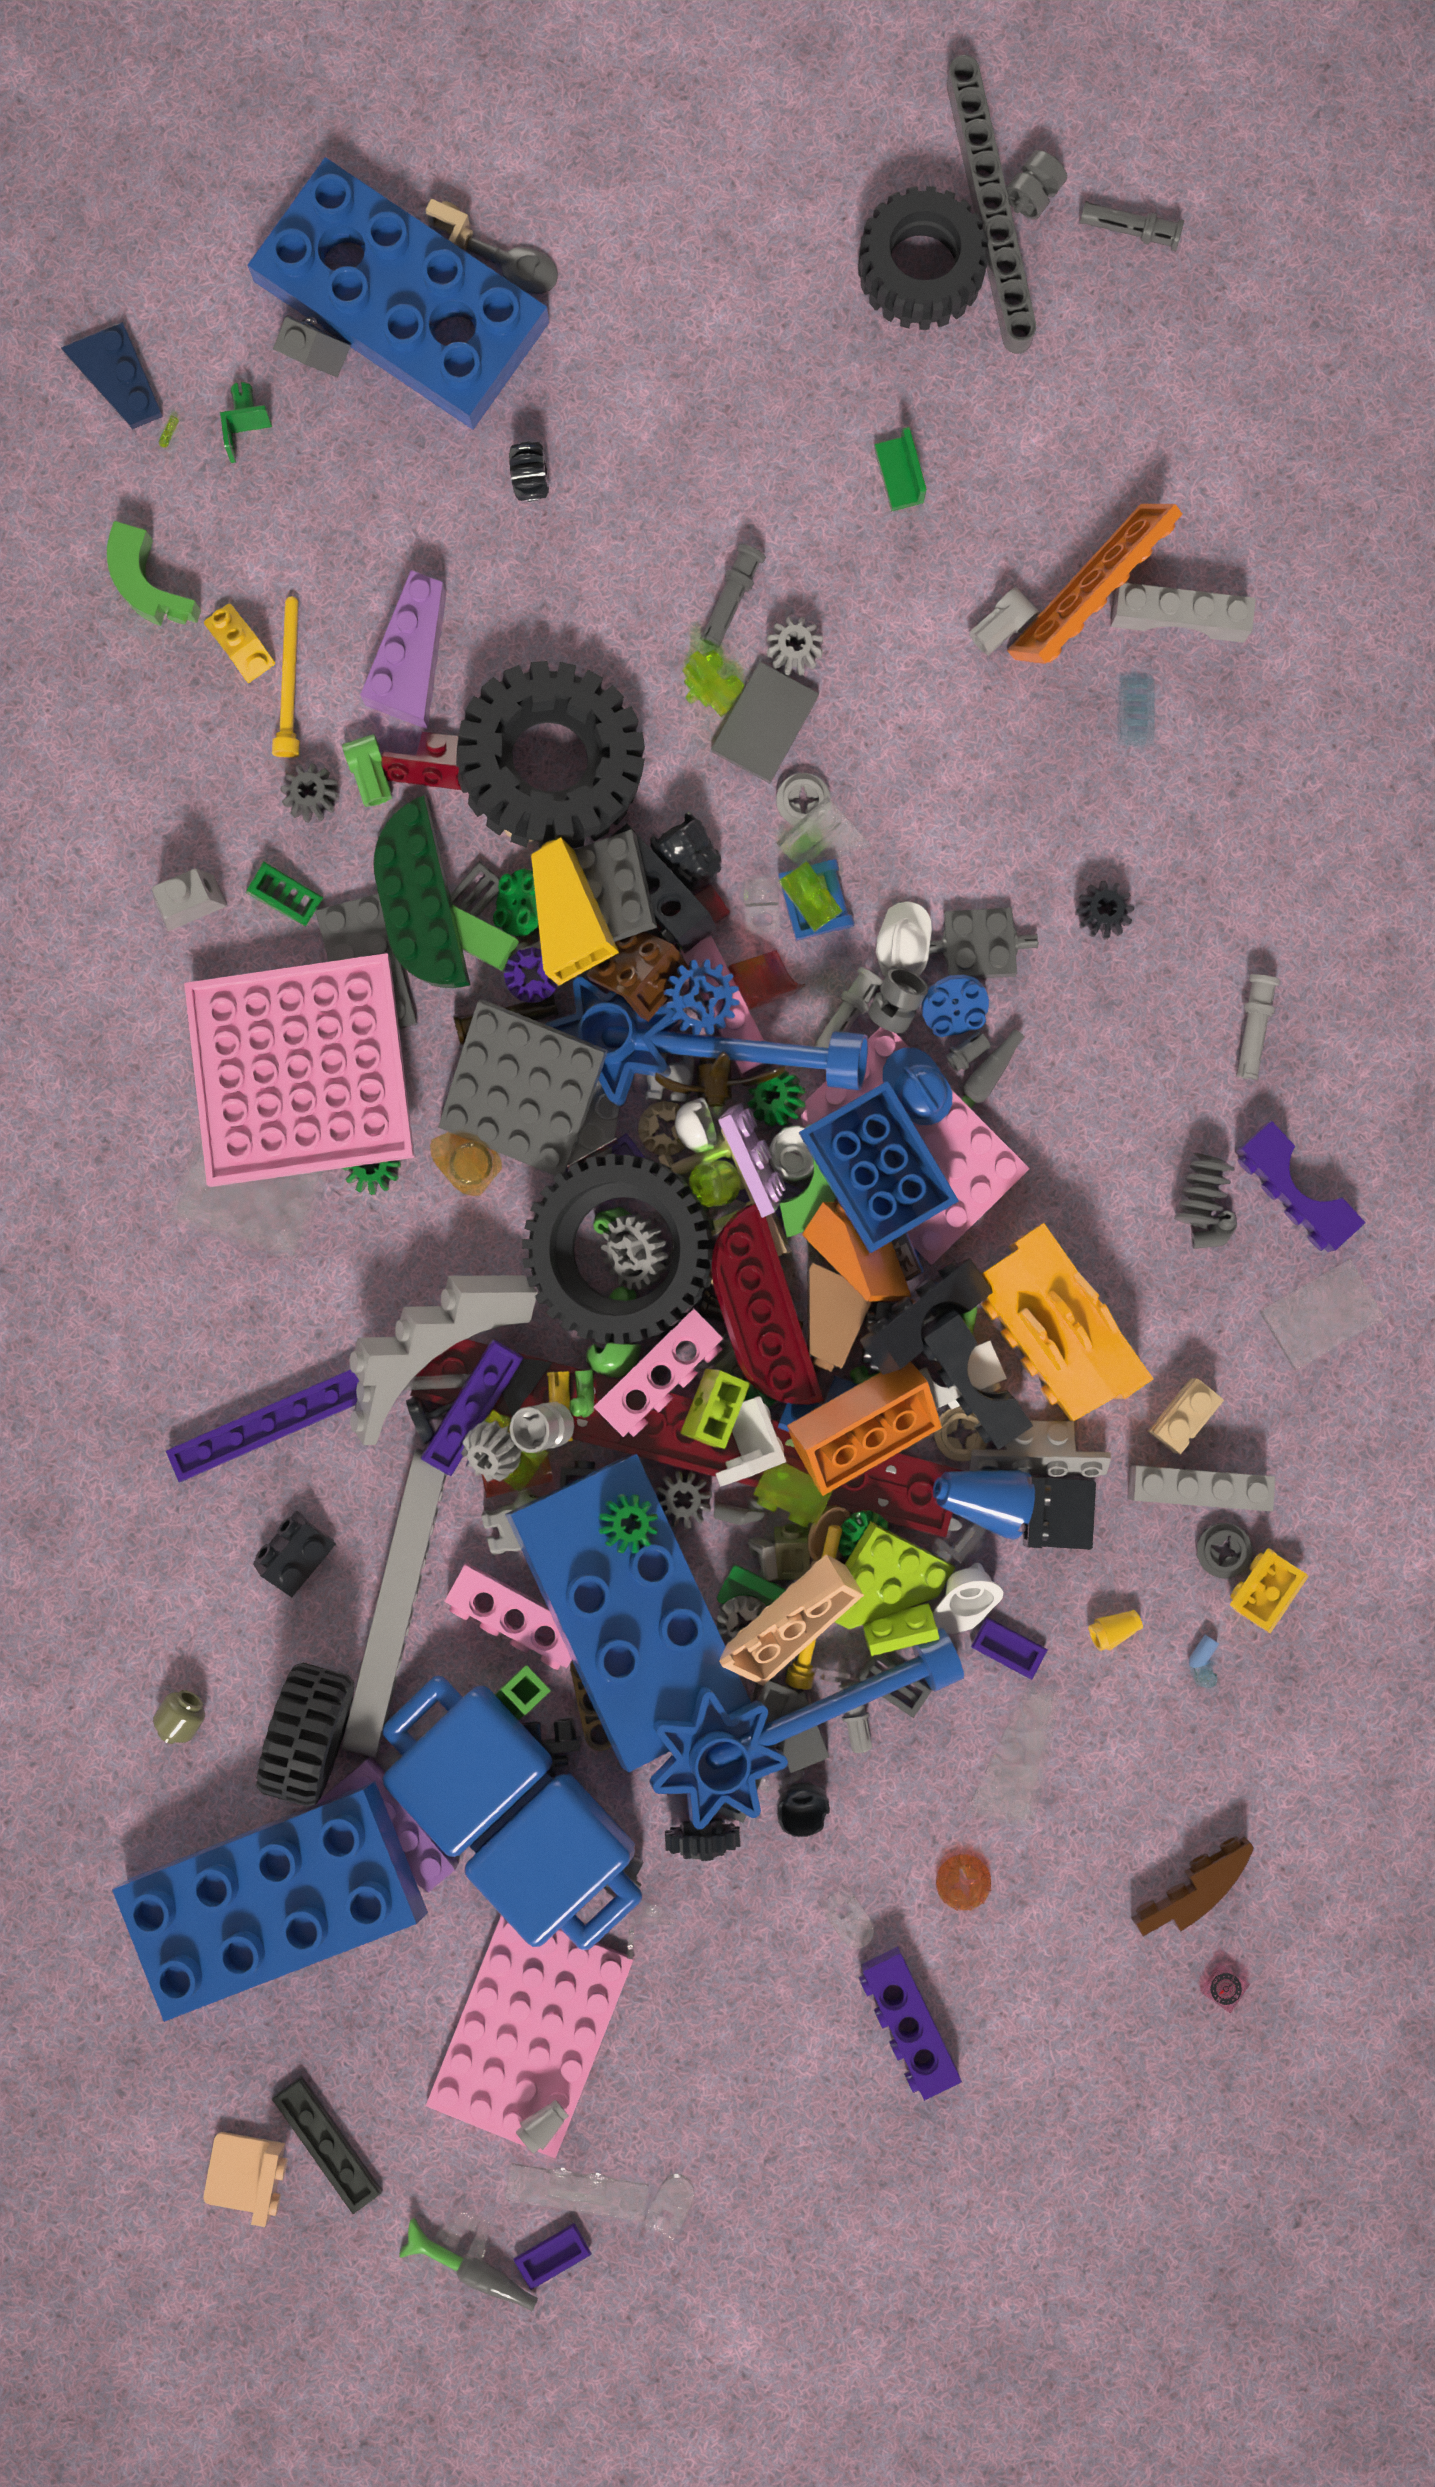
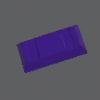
[971,1617,1048,1680]
[513,2223,592,2290]

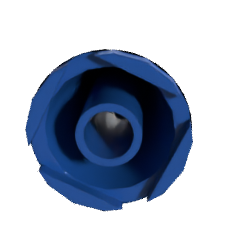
[933,1470,1035,1540]

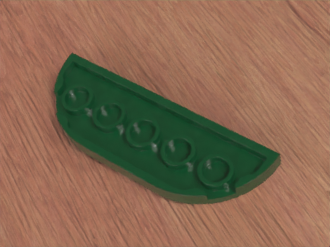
[373,795,471,988]

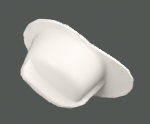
[876,902,932,977]
[933,1563,1003,1634]

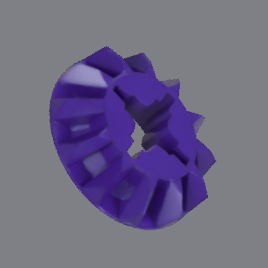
[504,947,558,1003]

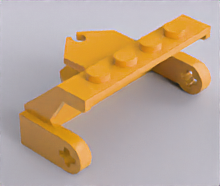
[981,1223,1153,1421]

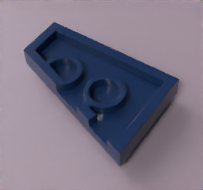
[61,322,163,430]

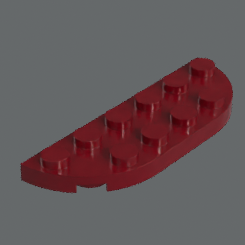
[712,1202,824,1404]

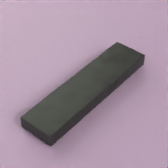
[272,2076,383,2214]

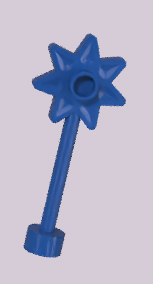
[545,977,868,1106]
[649,1627,964,1829]

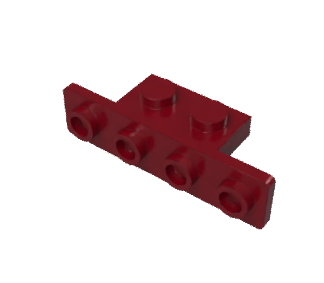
[381,731,518,790]

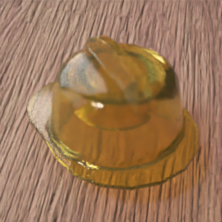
[430,1132,502,1196]

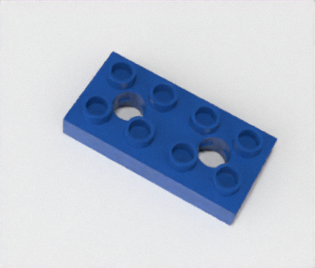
[247,157,549,430]

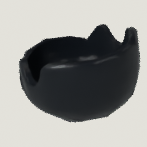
[777,1782,830,1837]

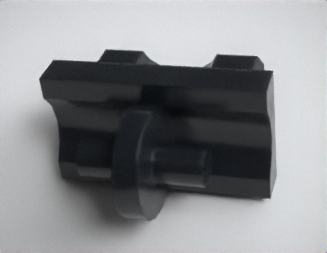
[522,1718,582,1777]

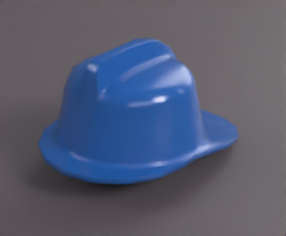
[883,1048,953,1125]

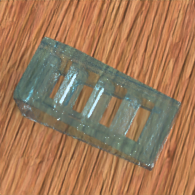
[1117,677,1155,747]

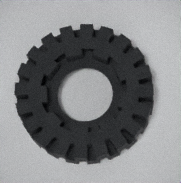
[456,661,645,850]

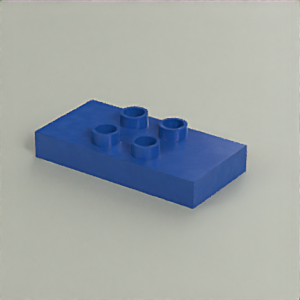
[505,1454,751,1772]

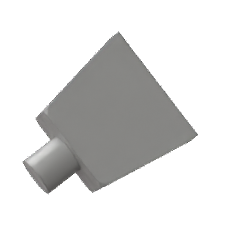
[151,869,227,932]

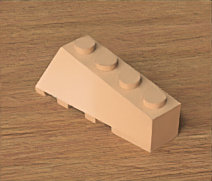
[719,1554,864,1686]

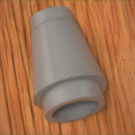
[516,2100,569,2154]

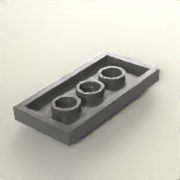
[315,894,417,1029]

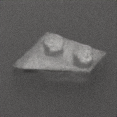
[777,796,871,868]

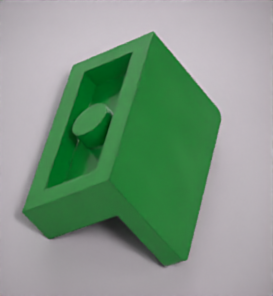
[874,427,927,512]
[717,1563,786,1613]

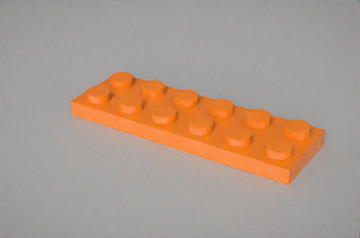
[1007,504,1183,664]

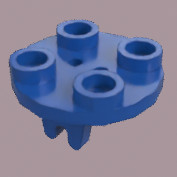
[921,975,989,1037]

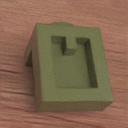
[774,1524,810,1580]

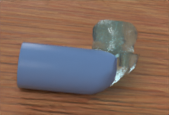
[1188,1635,1219,1689]

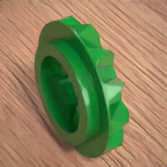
[838,1511,889,1560]

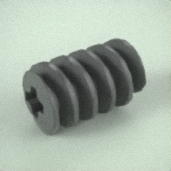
[1174,1153,1235,1229]

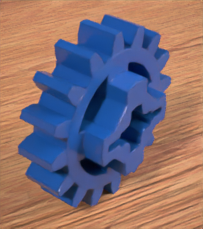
[663,959,740,1036]

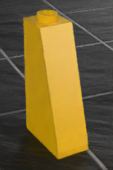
[531,838,619,985]

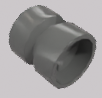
[868,968,929,1033]

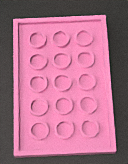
[788,1027,1030,1265]
[426,1915,634,2159]

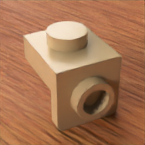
[426,198,473,250]

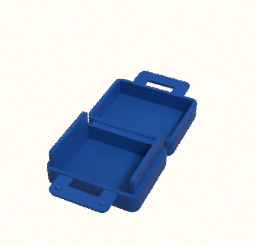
[382,1676,642,1950]

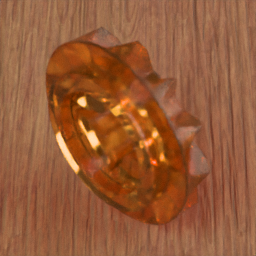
[936,1854,991,1911]

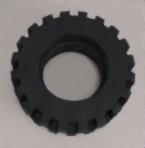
[858,186,989,330]
[256,1662,354,1807]

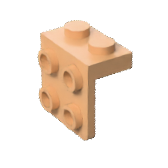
[203,2132,288,2227]

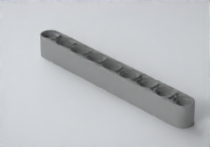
[342,1448,447,1758]

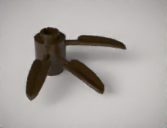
[655,1052,786,1107]

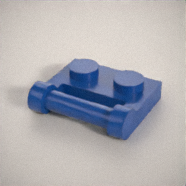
[778,859,855,941]

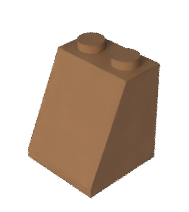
[807,1263,872,1372]

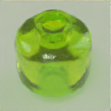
[689,1161,740,1207]

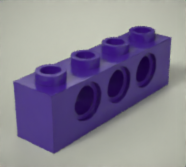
[858,1946,962,2101]

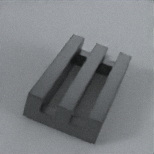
[450,861,500,917]
[856,1654,932,1718]

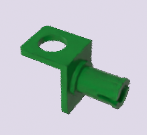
[220,382,272,463]

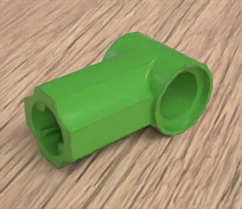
[342,734,393,807]

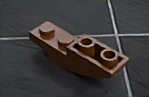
[1131,1836,1254,1937]

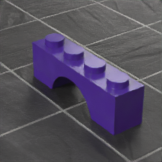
[1235,1121,1366,1252]

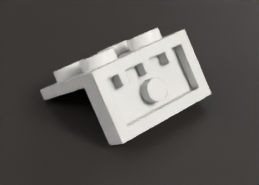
[716,1396,786,1487]

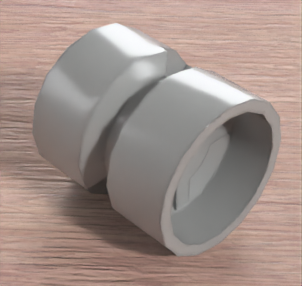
[510,1402,574,1453]

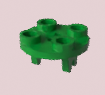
[493,868,539,937]

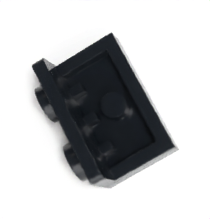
[253,1511,336,1598]

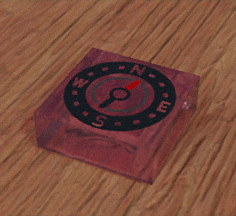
[1200,1962,1250,2014]

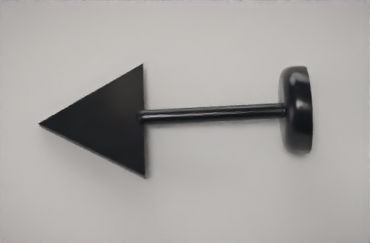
[406,1358,553,1444]

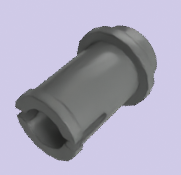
[946,1030,991,1072]

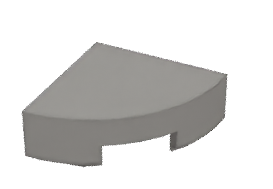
[748,1537,778,1581]

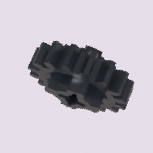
[665,1818,741,1861]

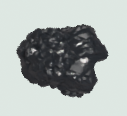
[650,812,722,891]

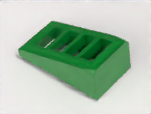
[245,862,323,927]

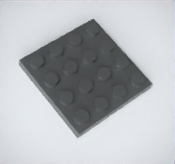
[438,999,608,1176]

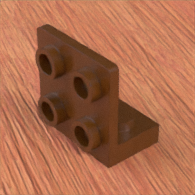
[587,931,690,1022]

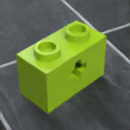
[681,1369,750,1449]

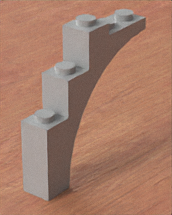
[350,1275,537,1445]

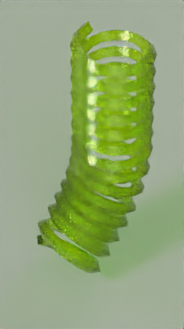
[158,415,179,448]

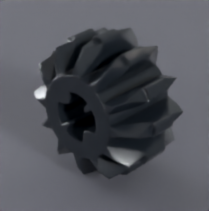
[509,441,549,502]
[1075,881,1134,940]

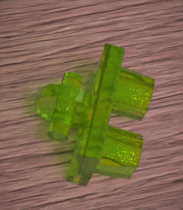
[682,650,744,717]
[778,861,842,932]

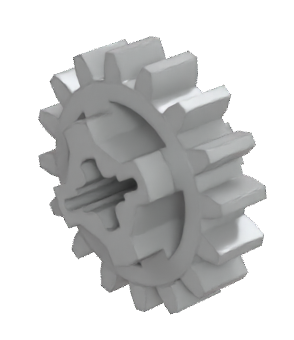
[601,1214,668,1290]

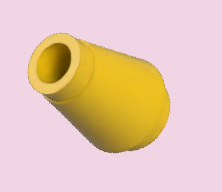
[1088,1609,1143,1651]

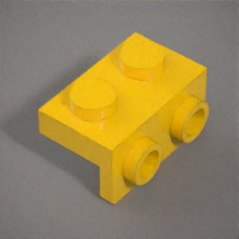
[1230,1548,1309,1634]

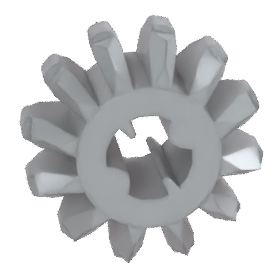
[767,617,823,676]
[461,1420,522,1482]

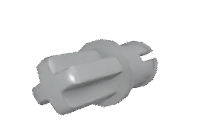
[838,1682,872,1753]

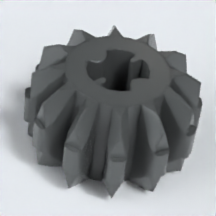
[280,763,340,823]
[655,1470,712,1529]

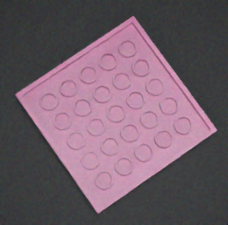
[184,953,415,1187]

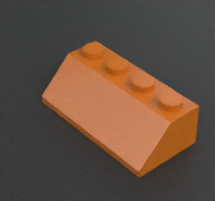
[787,1361,942,1496]

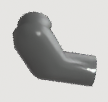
[1191,1211,1237,1249]
[714,1497,766,1525]

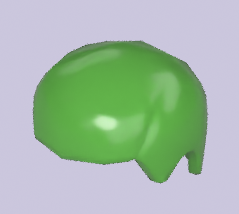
[586,1343,641,1378]

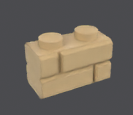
[1147,1378,1224,1454]

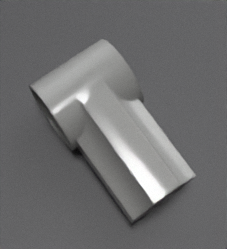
[969,587,1039,656]

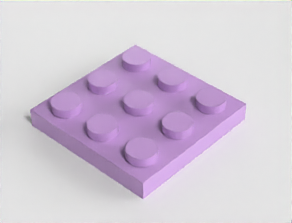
[718,1103,786,1218]

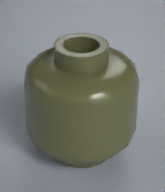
[153,1690,205,1744]

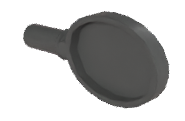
[467,237,558,294]

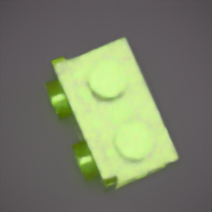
[753,1463,833,1527]

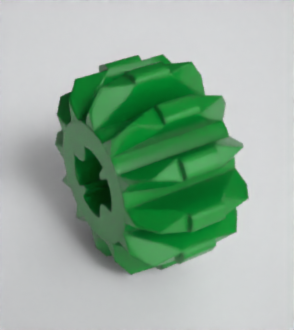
[747,1069,807,1127]
[342,1160,401,1195]
[598,1494,658,1553]

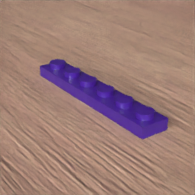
[166,1369,359,1483]

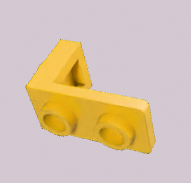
[204,603,275,684]

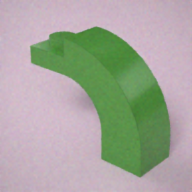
[107,521,201,626]

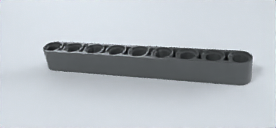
[947,55,1036,354]

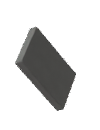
[711,662,819,784]

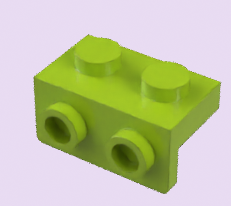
[863,1603,939,1656]

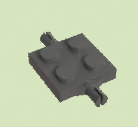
[929,907,1039,979]

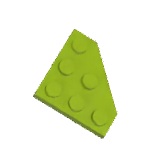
[835,1522,956,1629]

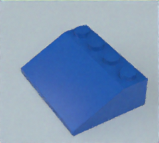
[798,1081,959,1253]

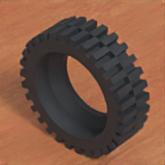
[522,1154,717,1344]

